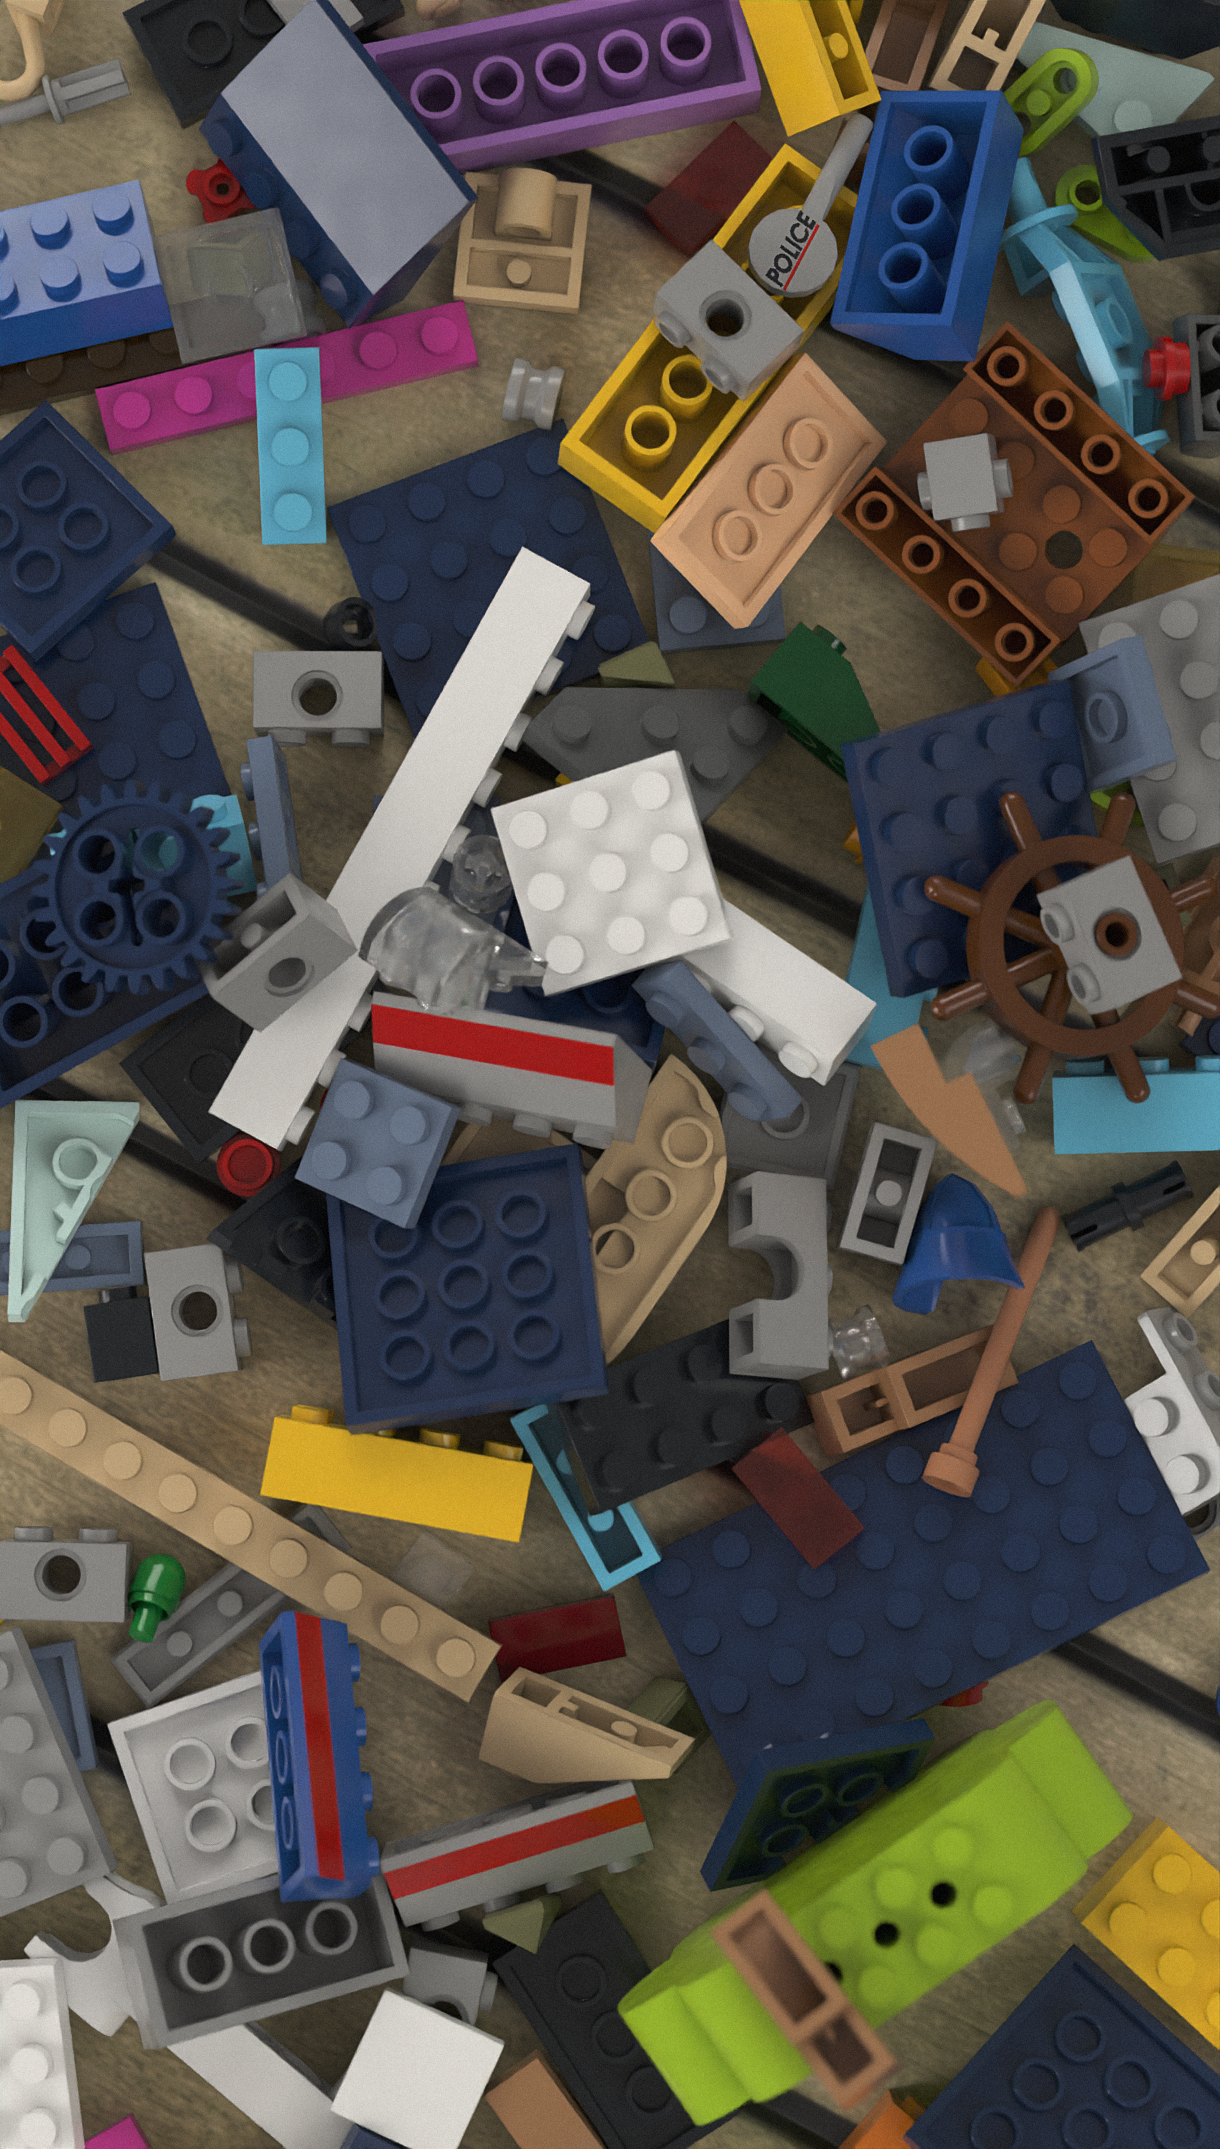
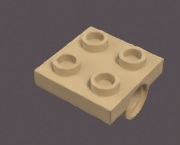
[453,168,592,315]

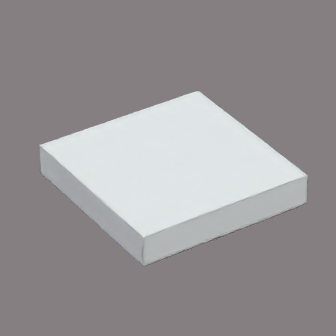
[329,1986,505,2149]

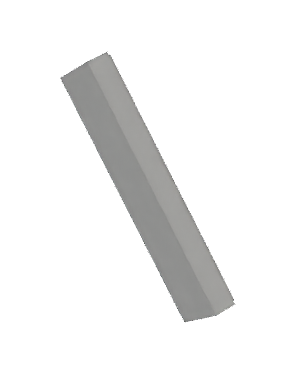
[110,1503,352,1709]

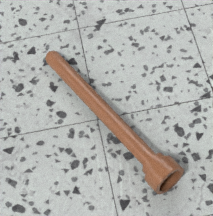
[922,1206,1061,1497]

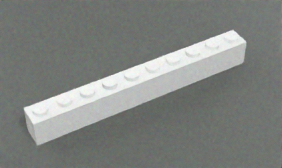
[209,547,595,1152]

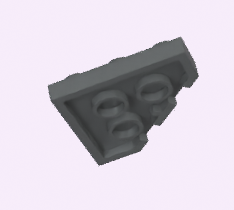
[521,687,788,827]

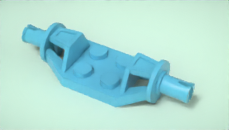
[998,157,1171,456]

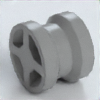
[502,357,566,431]

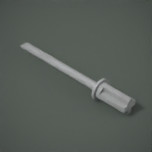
[0,58,131,127]

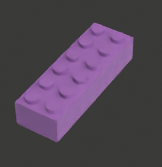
[363,0,762,175]

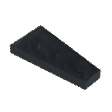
[206,1156,338,1331]

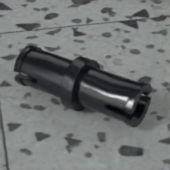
[1061,1160,1194,1253]

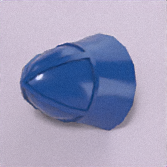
[892,1173,1025,1315]

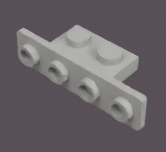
[1123,1306,1220,1516]

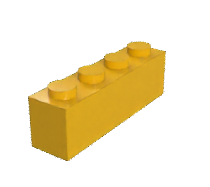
[739,0,881,137]

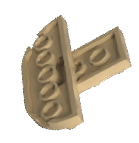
[439,1054,727,1365]

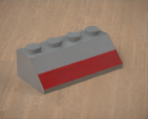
[371,991,652,1149]
[379,1780,655,1931]

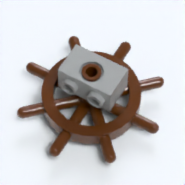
[924,791,1220,1105]

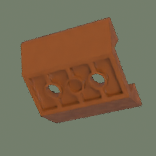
[832,321,1196,688]

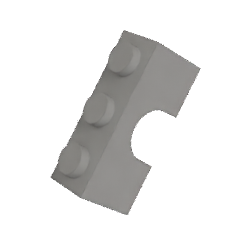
[728,1171,834,1380]

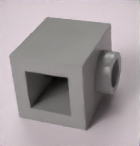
[918,433,1013,532]

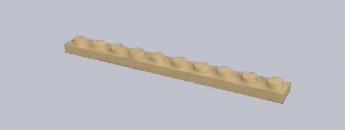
[0,1348,502,1702]

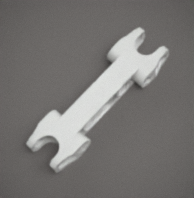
[24,1871,354,2149]

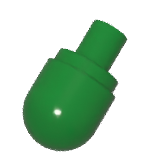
[128,1553,186,1643]

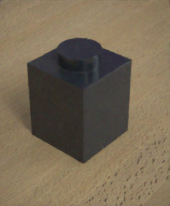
[83,1286,160,1383]

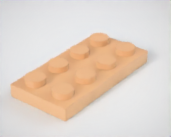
[650,352,887,629]

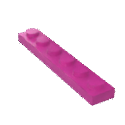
[95,300,479,455]

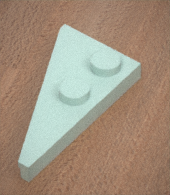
[1013,21,1215,138]
[8,1100,140,1322]

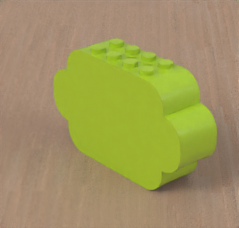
[618,1699,1133,2125]

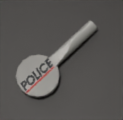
[747,113,874,298]

